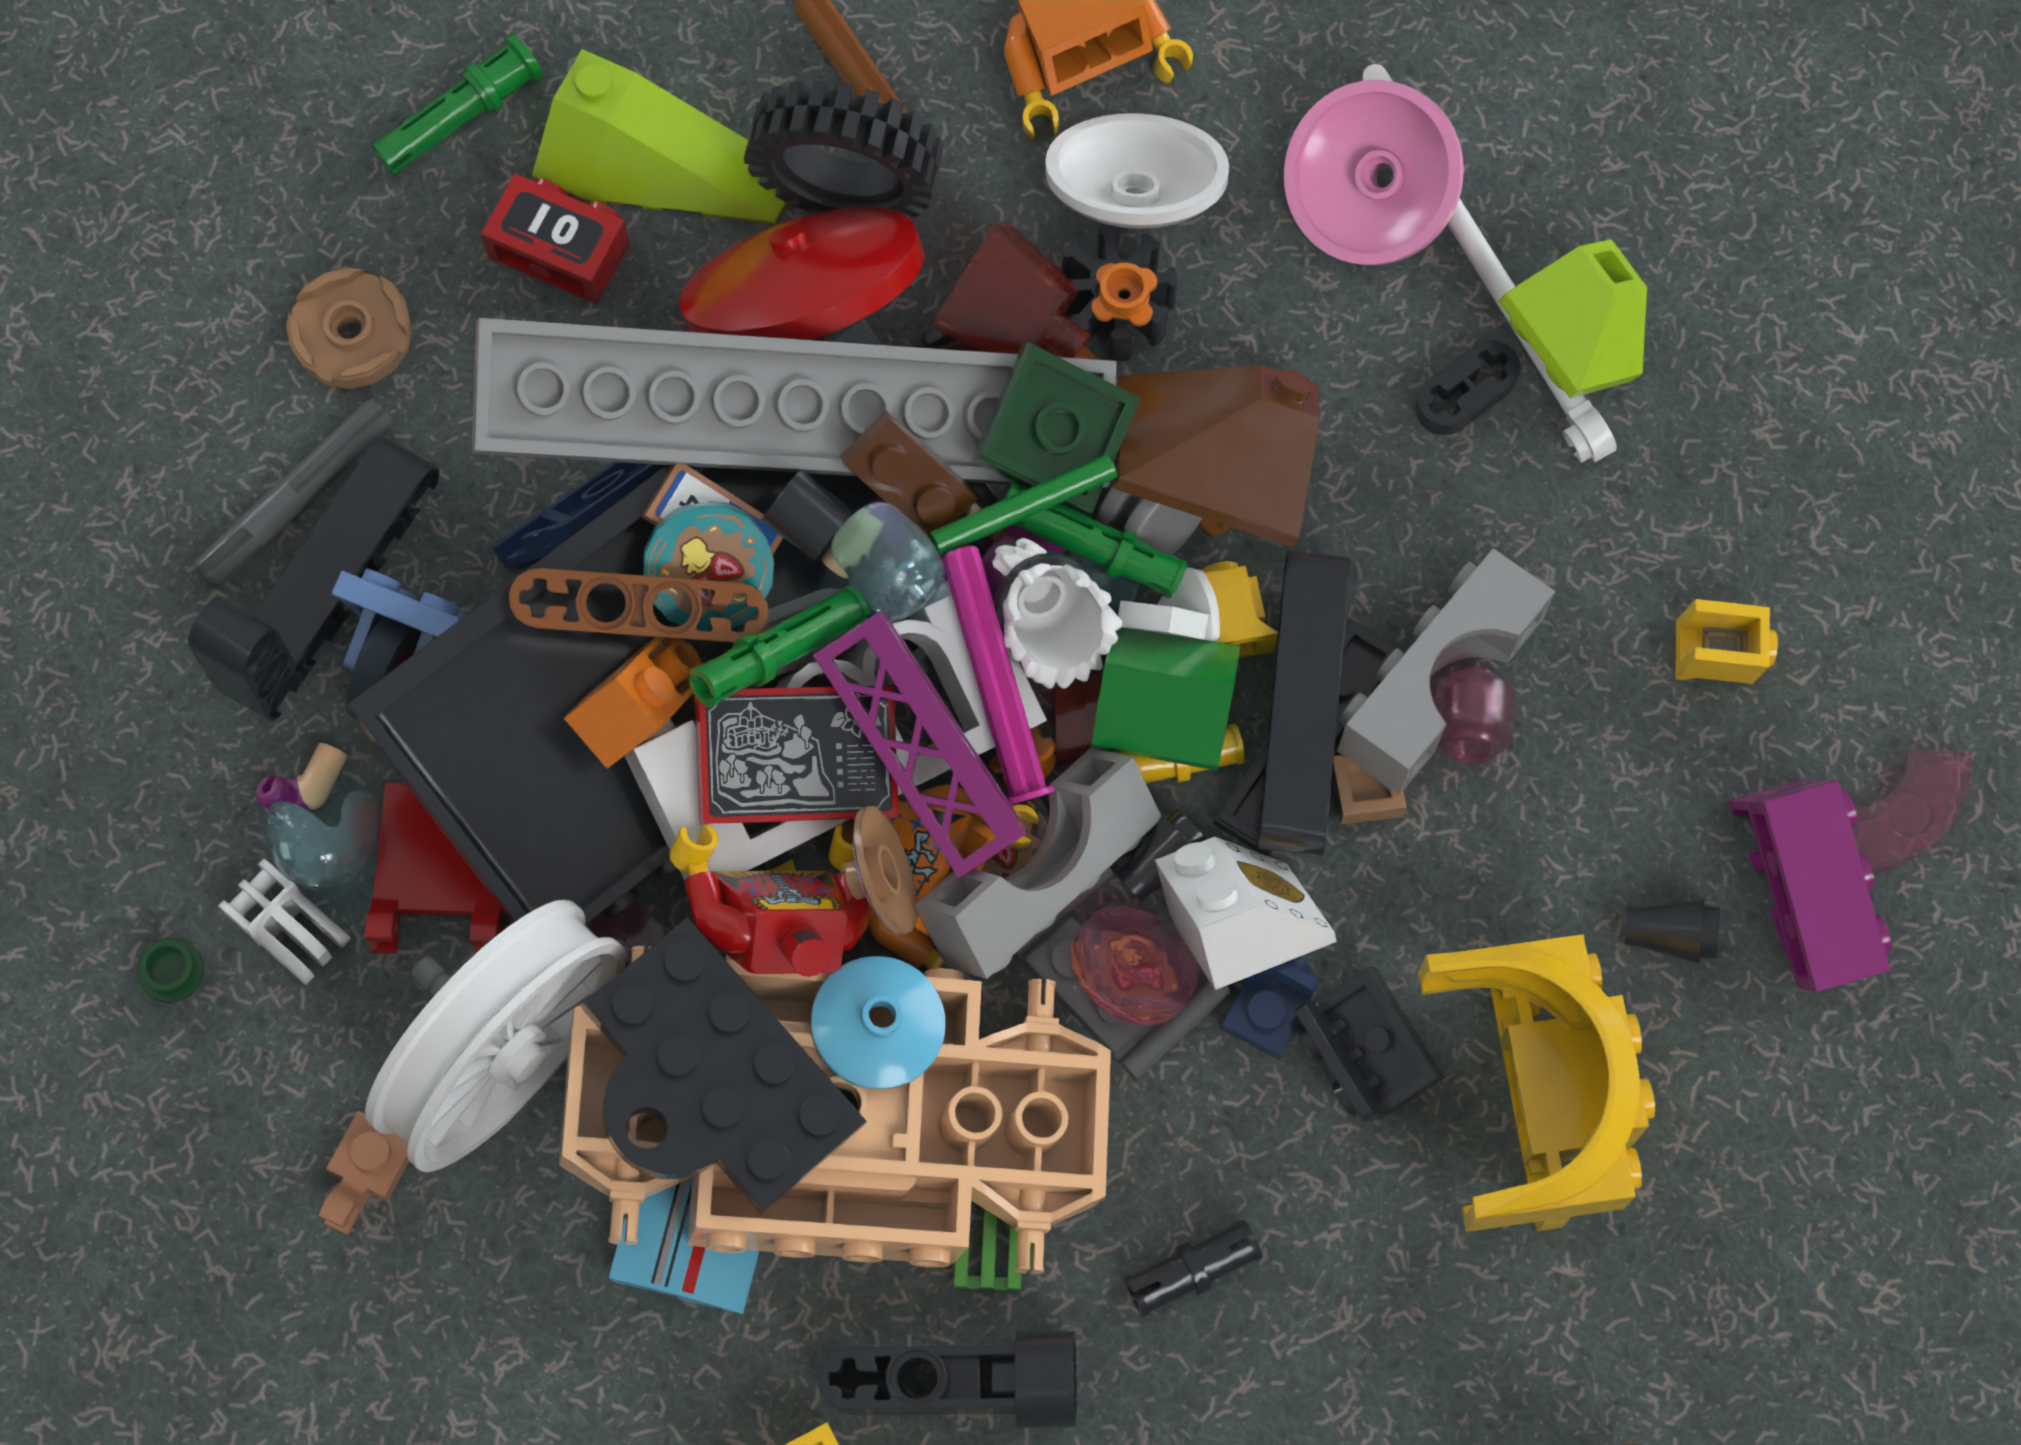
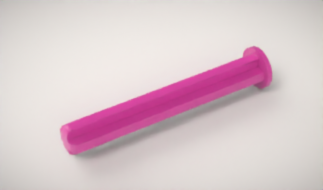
[942,546,1055,804]

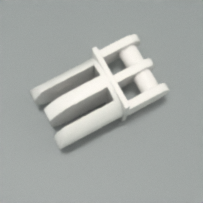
[218,859,351,985]

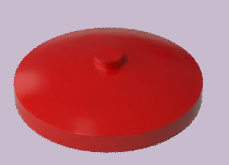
[679,207,925,340]

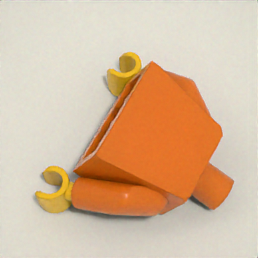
[1004,0,1193,141]

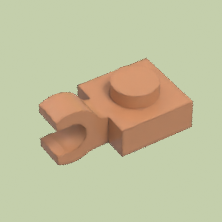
[319,1111,409,1235]

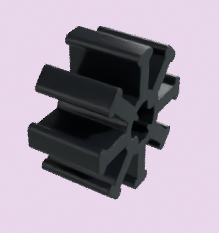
[1052,226,1178,361]

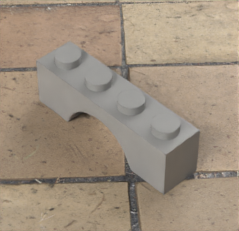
[1337,548,1555,794]
[914,748,1162,979]

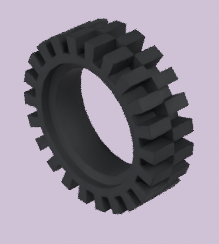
[744,80,943,218]

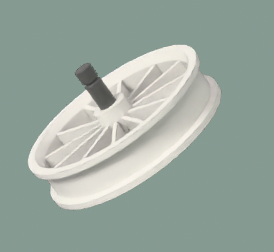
[365,900,626,1172]

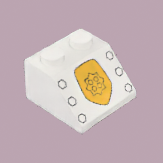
[1155,837,1337,990]

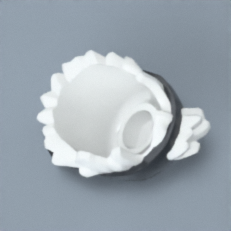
[992,538,1122,689]

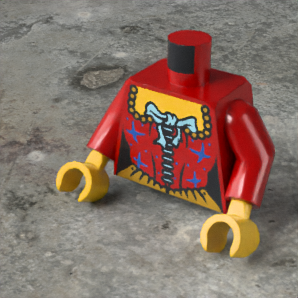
[670,824,869,977]

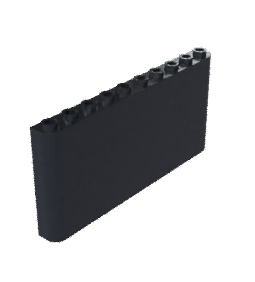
[345,318,998,925]

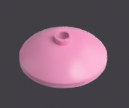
[1284,80,1464,266]

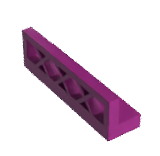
[813,611,1028,878]

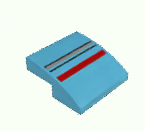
[609,1177,760,1314]

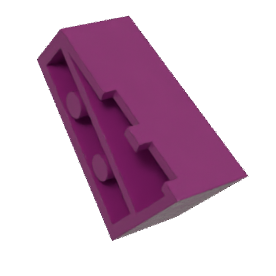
[1728,780,1892,992]

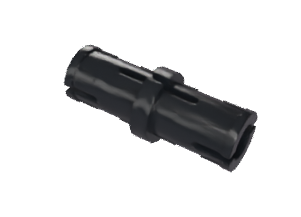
[1124,1220,1262,1317]

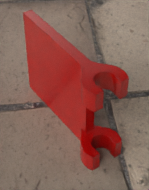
[365,782,503,955]

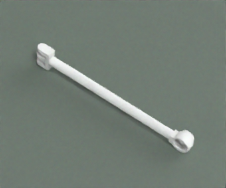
[1363,64,1617,463]

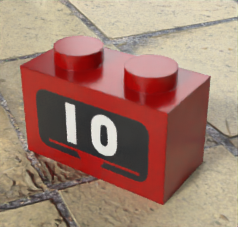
[481,173,630,305]

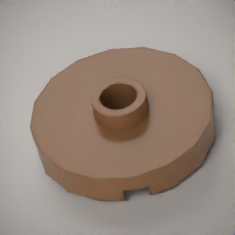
[286,267,413,389]

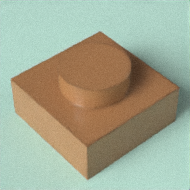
[1332,755,1407,825]

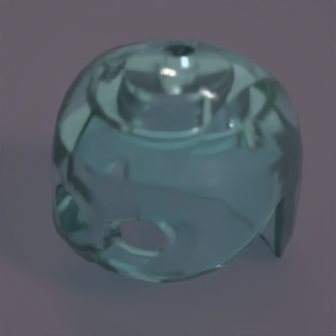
[831,502,945,623]
[266,791,378,888]

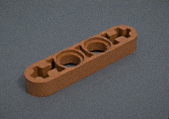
[509,568,769,642]

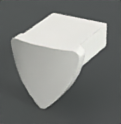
[1118,568,1220,642]

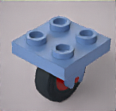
[331,569,465,719]

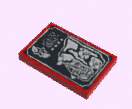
[695,685,899,825]

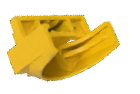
[1418,934,1655,1232]

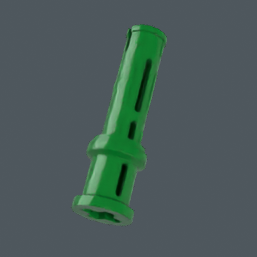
[370,33,544,177]

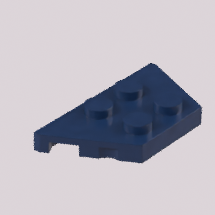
[491,462,665,568]

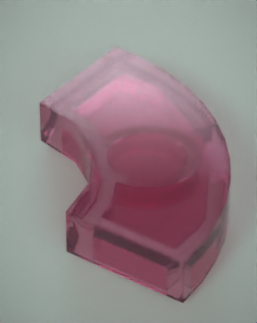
[1852,750,1973,874]

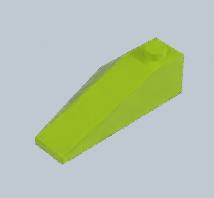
[532,49,788,224]

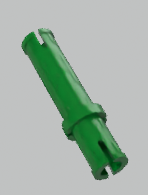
[1002,481,1187,599]
[689,586,869,708]

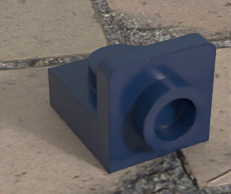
[1221,957,1319,1060]

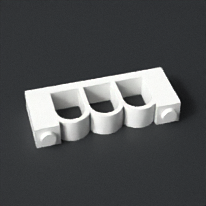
[625,580,1047,880]

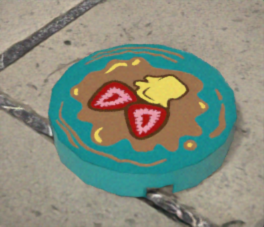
[643,501,774,631]

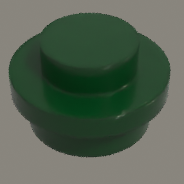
[137,937,204,1003]

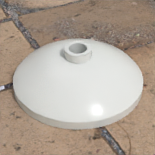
[1045,113,1229,229]

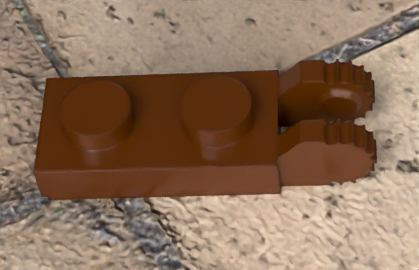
[840,410,1009,548]

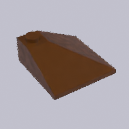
[1114,365,1320,548]

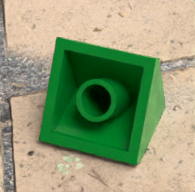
[1091,627,1240,771]

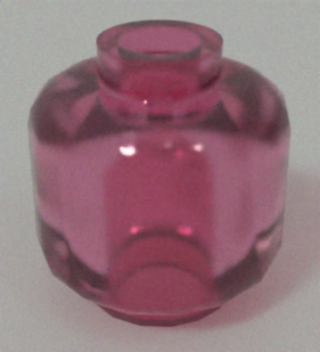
[1433,666,1516,765]

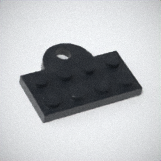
[582,917,867,1215]

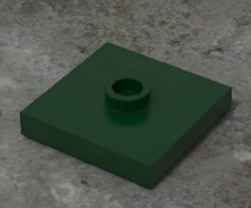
[972,342,1141,515]

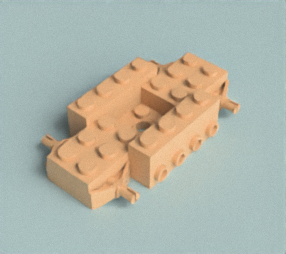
[559,946,1111,1274]

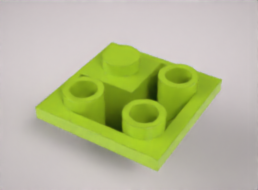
[1498,239,1647,398]

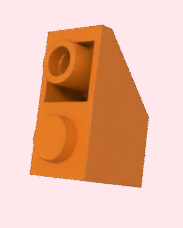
[564,625,703,769]

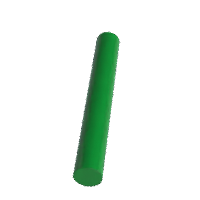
[930,454,1117,556]

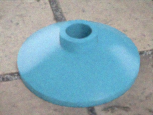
[810,956,945,1090]

